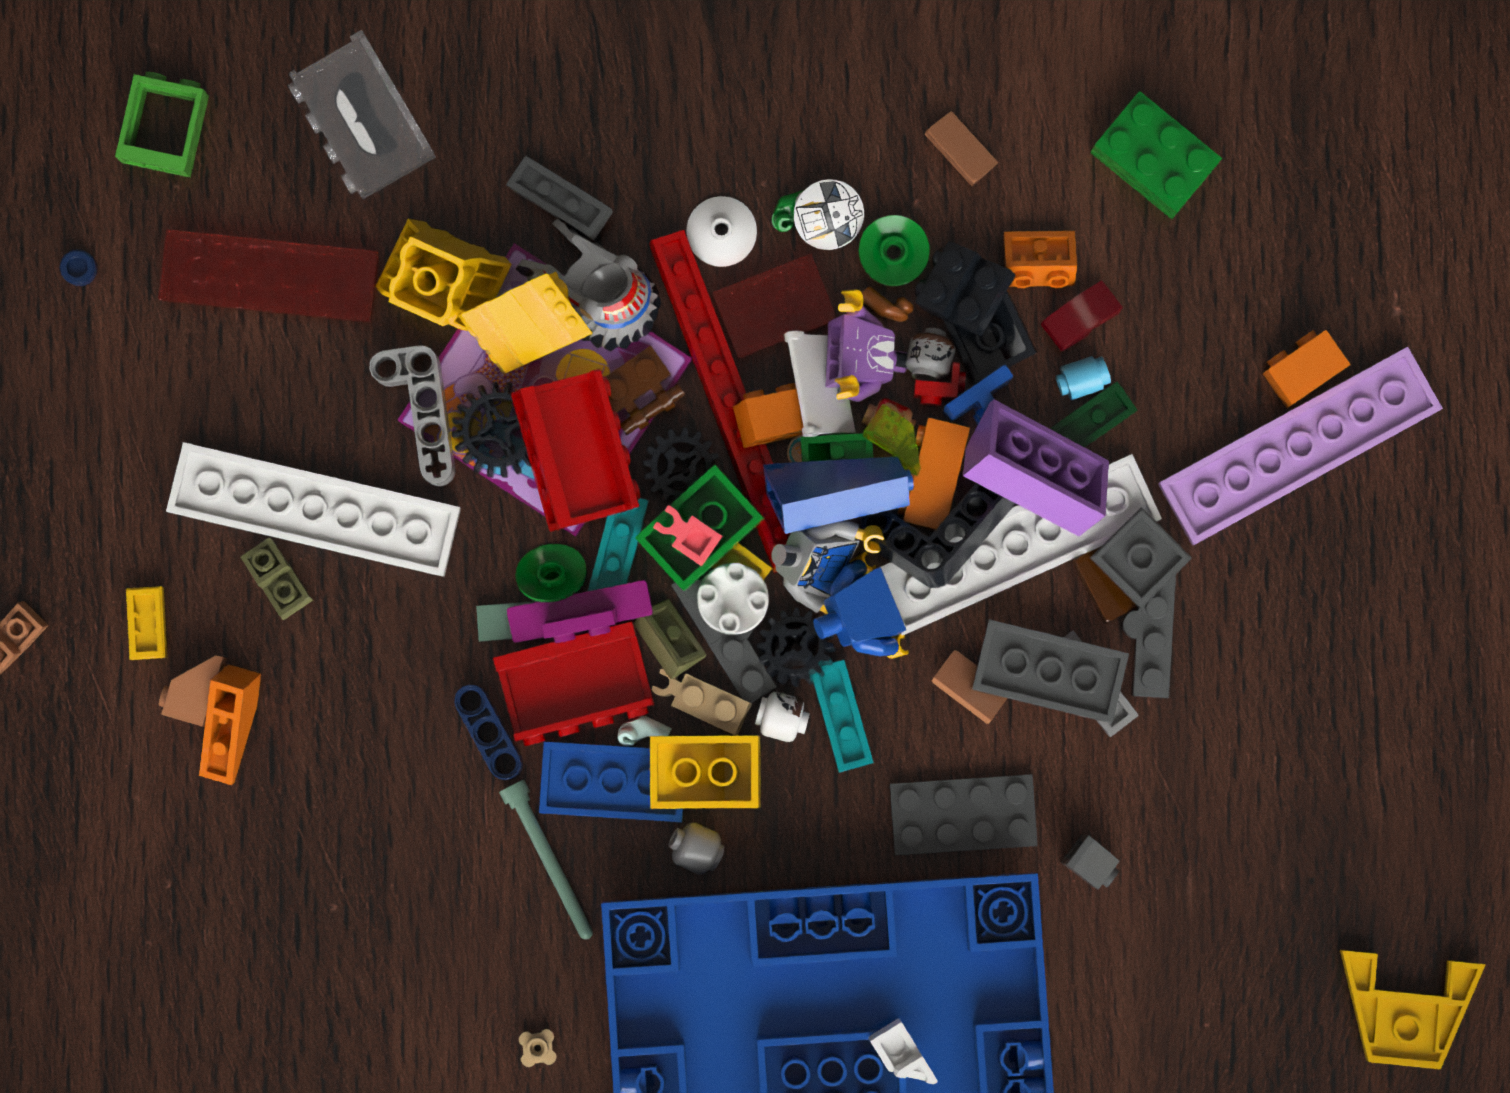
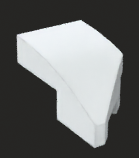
[868,1018,938,1084]

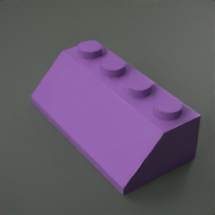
[963,399,1109,536]

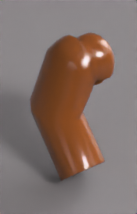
[862,286,914,322]

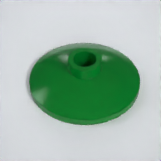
[859,215,930,286]
[515,544,587,602]

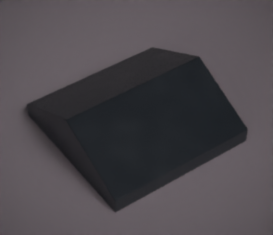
[944,290,1038,384]

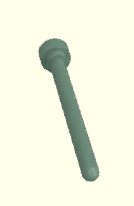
[499,779,593,939]

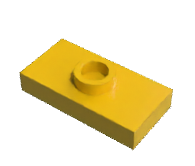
[126,586,168,660]

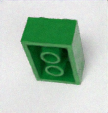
[1090,91,1222,219]
[635,465,765,591]

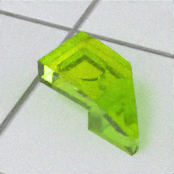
[863,404,921,476]

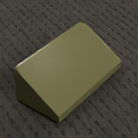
[634,599,707,679]

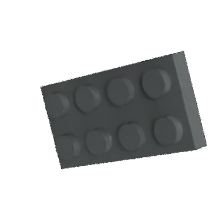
[972,619,1129,724]
[889,774,1038,855]

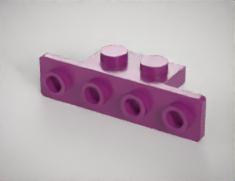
[507,580,653,643]

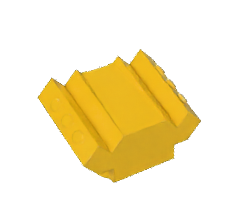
[375,218,512,331]
[458,272,592,374]

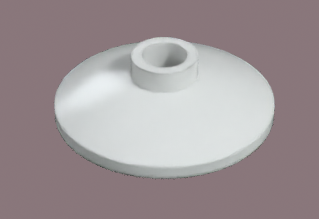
[686,196,757,267]

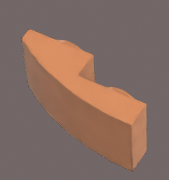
[0,601,49,674]

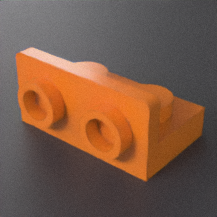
[1003,231,1077,288]

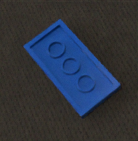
[539,742,683,822]

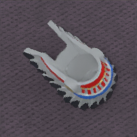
[515,219,661,352]

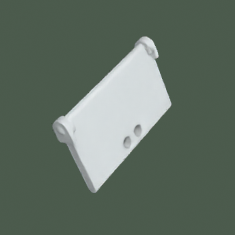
[784,331,856,437]

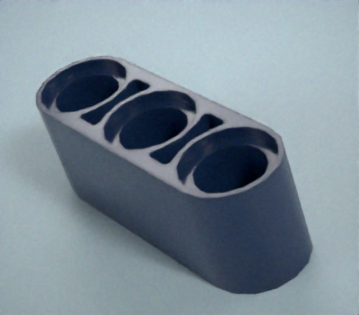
[454,685,523,780]

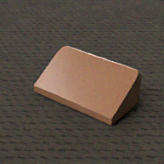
[925,111,998,186]
[931,650,1007,724]

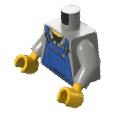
[771,520,884,615]

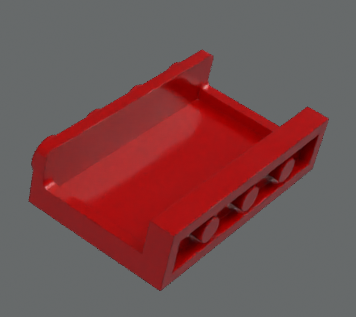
[511,369,640,532]
[493,621,655,746]

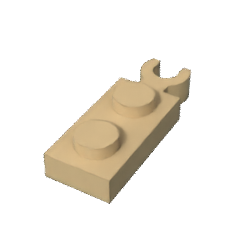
[651,669,752,736]

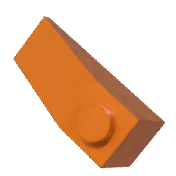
[199,664,261,785]

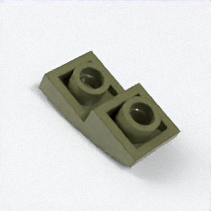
[240,537,313,620]

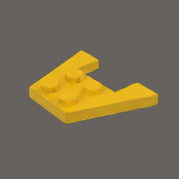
[1340,950,1485,1069]

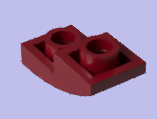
[1041,280,1123,352]

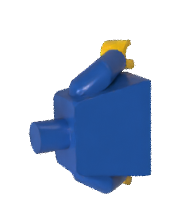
[813,551,909,659]

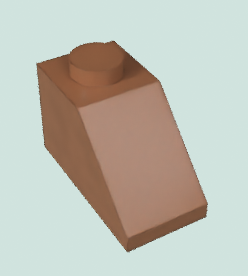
[159,655,228,727]

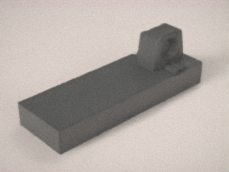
[506,155,613,241]

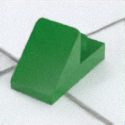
[801,433,874,462]

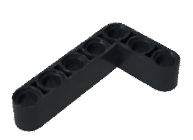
[860,483,1016,588]

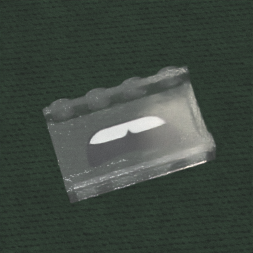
[288,30,436,199]

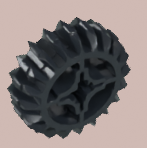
[451,382,531,478]

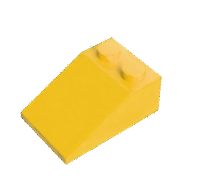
[650,736,761,809]

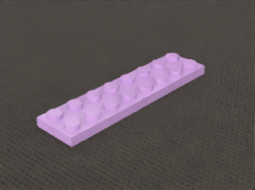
[1158,347,1443,546]

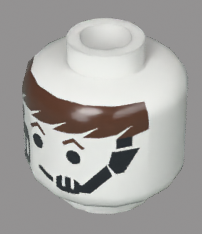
[755,692,810,742]

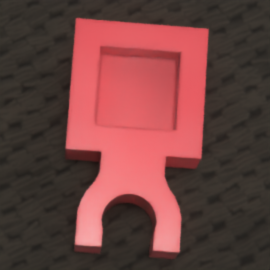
[653,505,723,566]

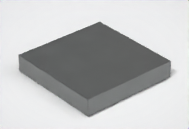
[1090,507,1192,609]

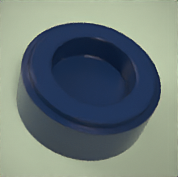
[60,249,98,286]

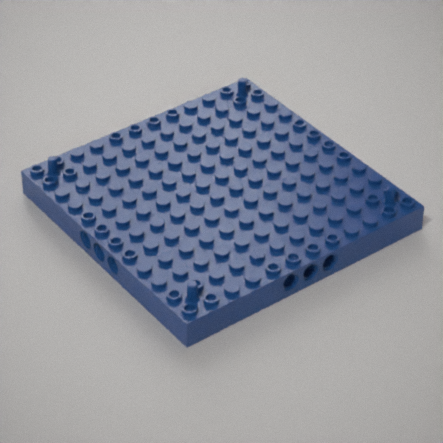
[601,872,1054,1093]

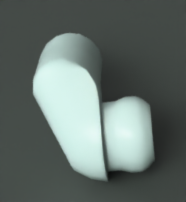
[617,715,672,747]

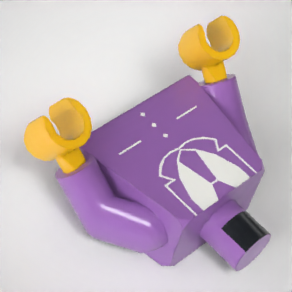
[825,290,908,402]

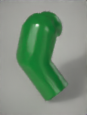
[771,189,805,232]

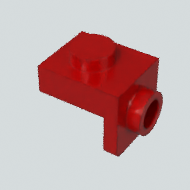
[913,362,966,406]

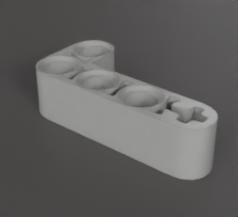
[369,345,455,486]

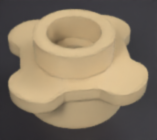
[519,1029,557,1067]

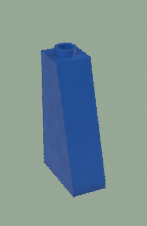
[763,457,914,534]

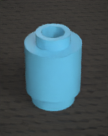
[1055,356,1111,400]

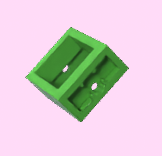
[115,72,209,178]

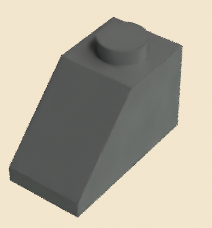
[1060,834,1119,890]

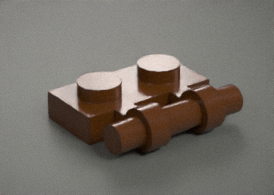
[606,345,685,435]

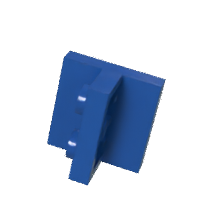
[942,364,1013,425]

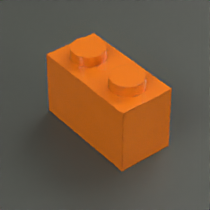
[1263,330,1351,408]
[733,383,804,448]

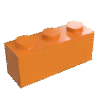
[897,417,970,532]

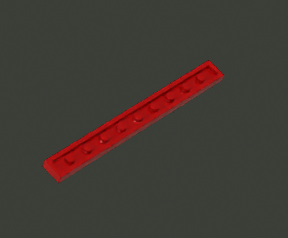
[649,230,791,574]

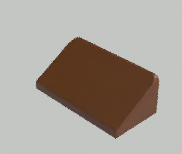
[1072,547,1136,624]

